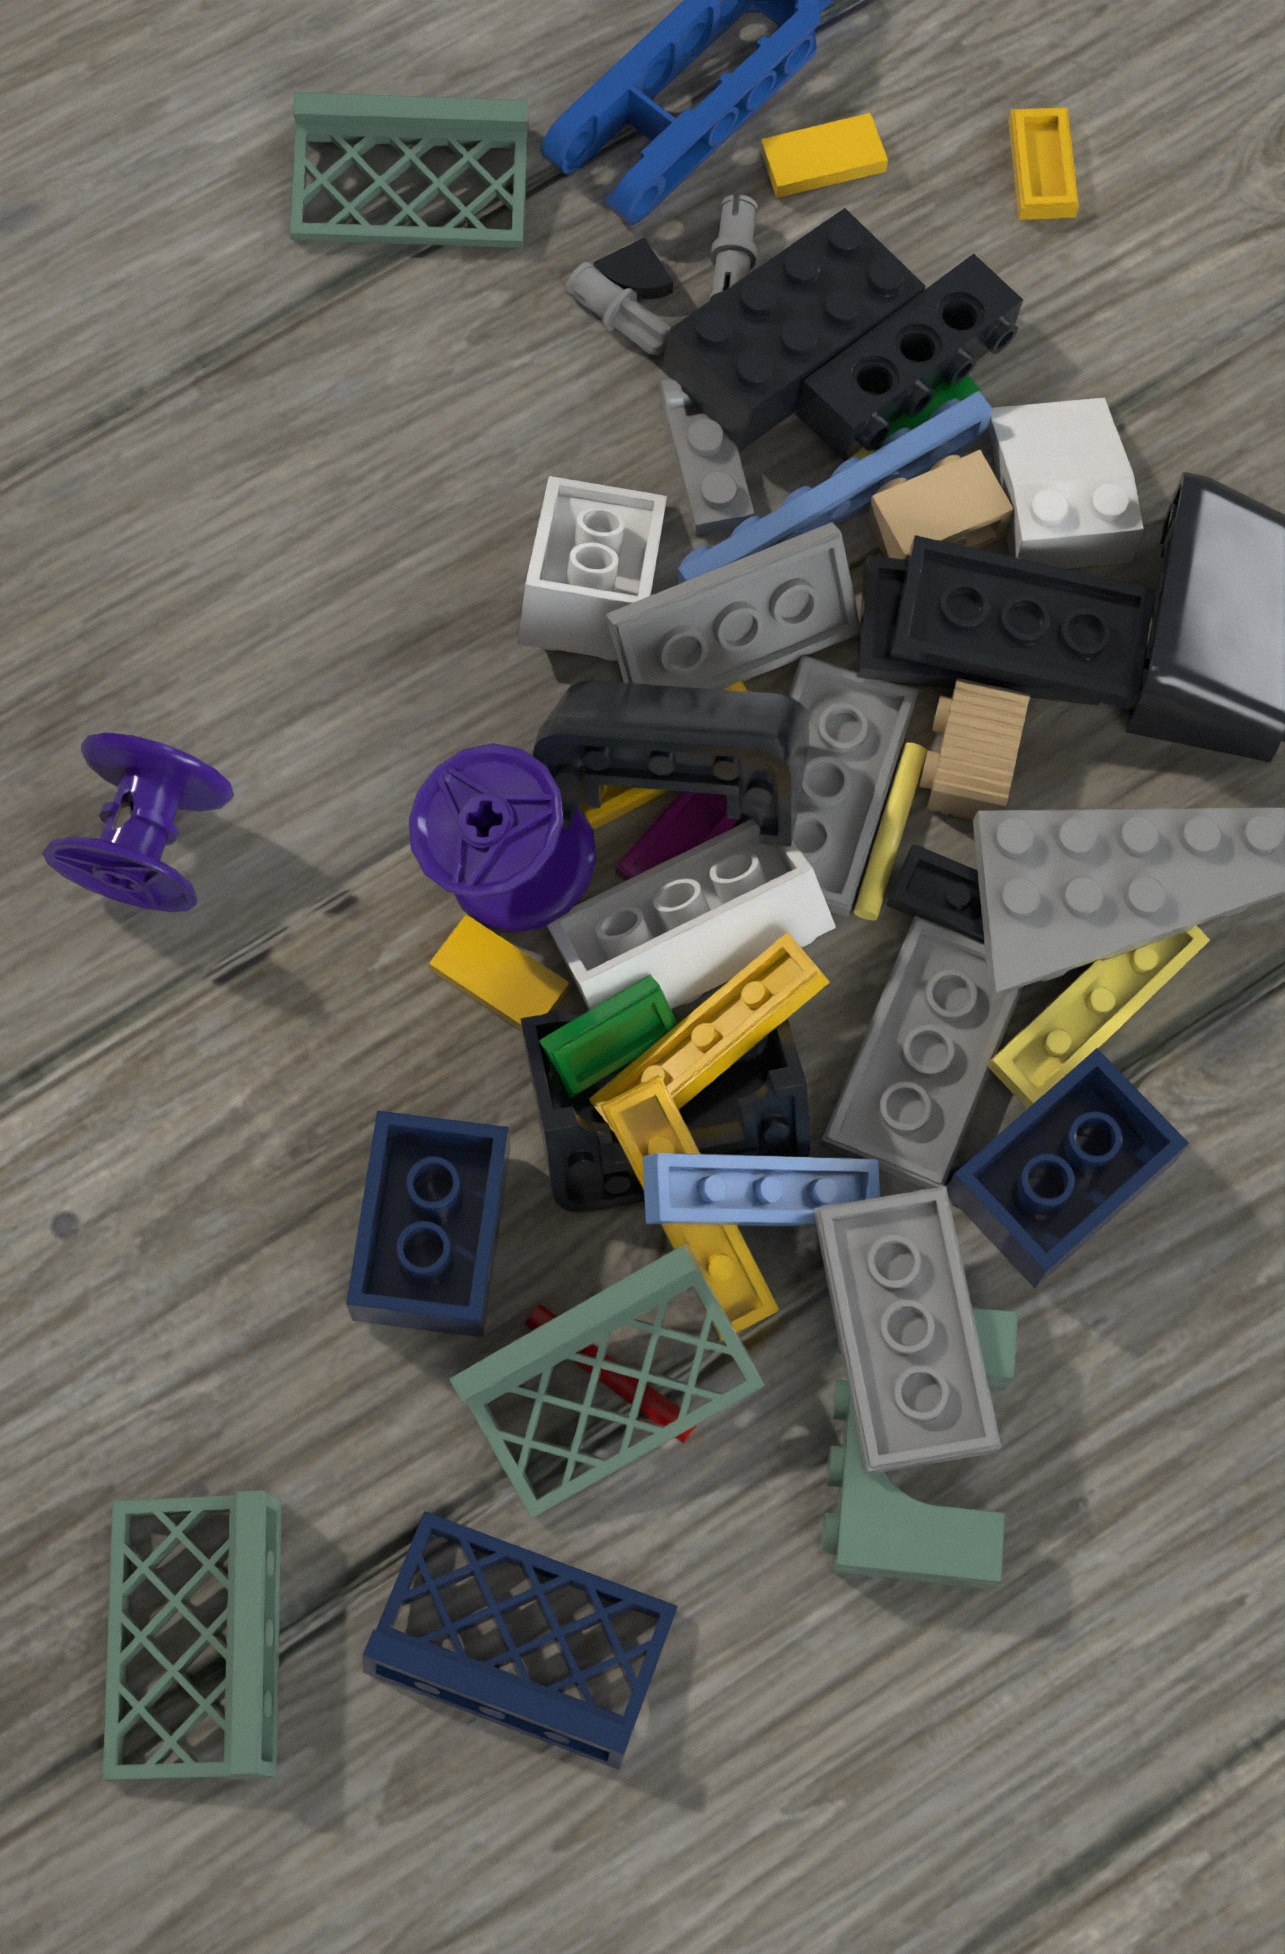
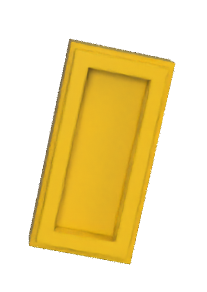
[1008,107,1079,220]
[760,113,888,199]
[429,914,570,1031]

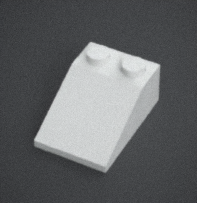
[988,397,1144,569]
[518,476,667,661]

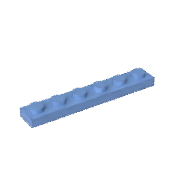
[677,391,993,585]

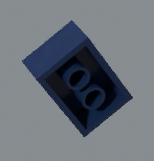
[947,1048,1189,1288]
[346,1111,511,1337]

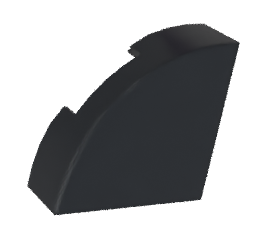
[594,237,673,299]

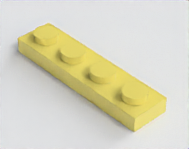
[986,925,1210,1109]

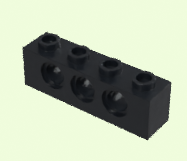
[796,253,1023,462]

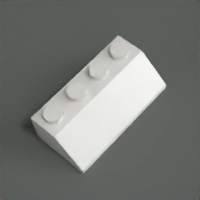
[547,819,836,1011]

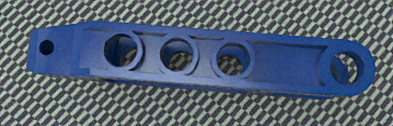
[541,0,833,225]

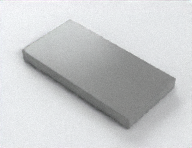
[605,522,860,690]
[747,655,919,917]
[820,915,1023,1189]
[814,1186,1002,1475]

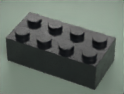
[662,208,926,450]

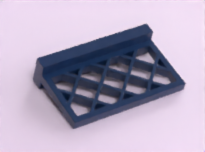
[363,1511,678,1770]

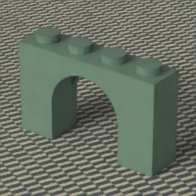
[821,1307,1018,1590]

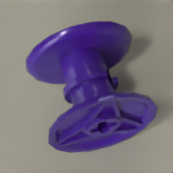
[42,732,234,912]
[408,743,596,933]

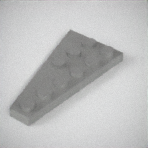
[973,808,1285,1001]

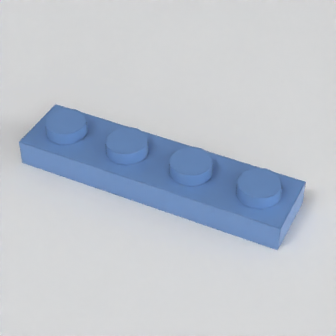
[643,1153,880,1226]

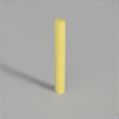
[853,743,927,921]

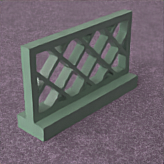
[290,92,529,248]
[449,1242,766,1519]
[103,1490,281,1781]

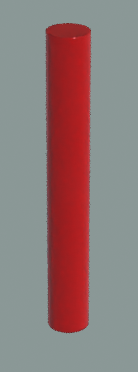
[525,1304,698,1444]

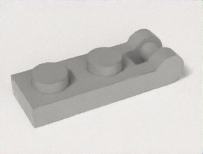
[659,378,755,535]

